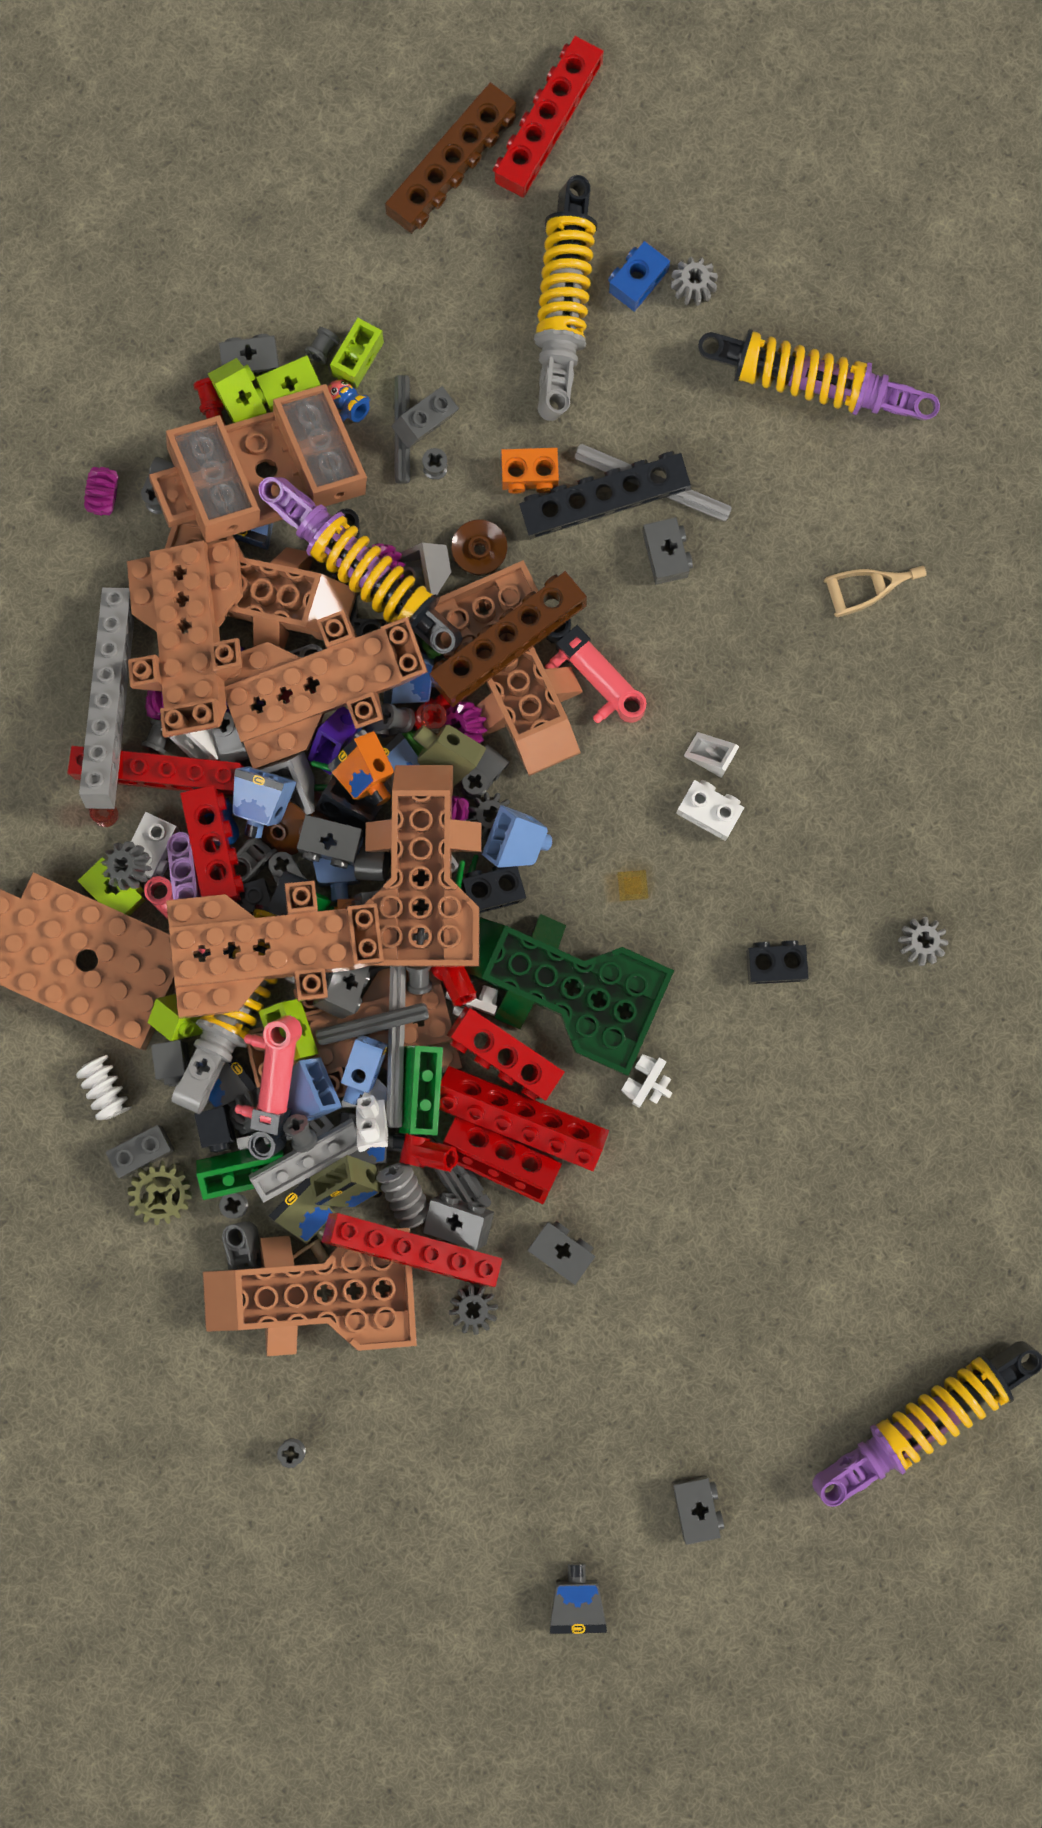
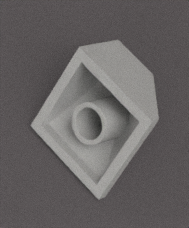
[398,542,451,595]
[258,752,314,815]

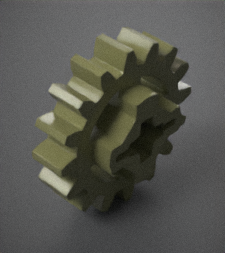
[127,1161,192,1225]

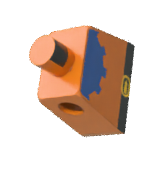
[328,731,394,806]

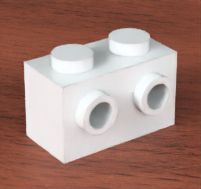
[676,780,744,841]
[125,812,180,879]

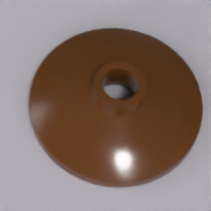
[451,519,508,575]
[260,802,306,855]

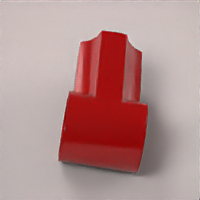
[430,966,477,1006]
[399,1134,458,1172]

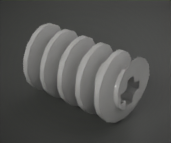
[376,1163,430,1228]

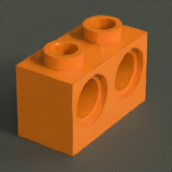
[501,448,559,494]

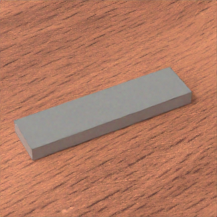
[248,1118,358,1203]

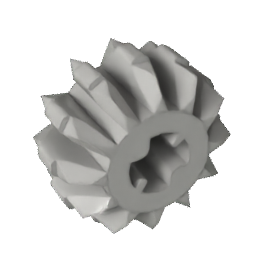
[671,256,718,306]
[898,917,948,966]

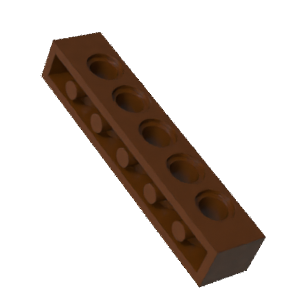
[385,82,517,234]
[429,571,587,708]

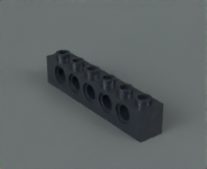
[519,451,691,539]

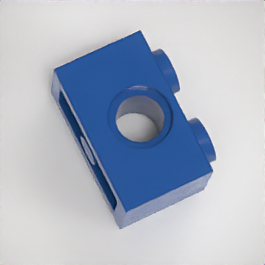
[608,241,670,312]

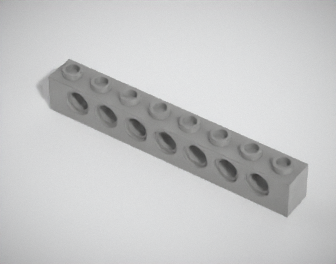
[79,588,135,809]

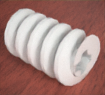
[76,1055,132,1120]

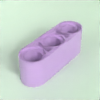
[167,832,201,900]

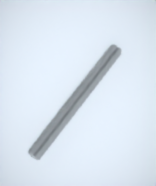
[575,444,732,521]
[386,966,406,1128]

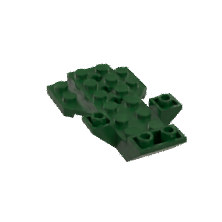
[464,914,675,1076]

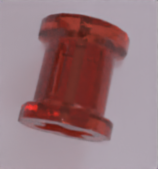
[416,703,447,729]
[89,807,119,827]

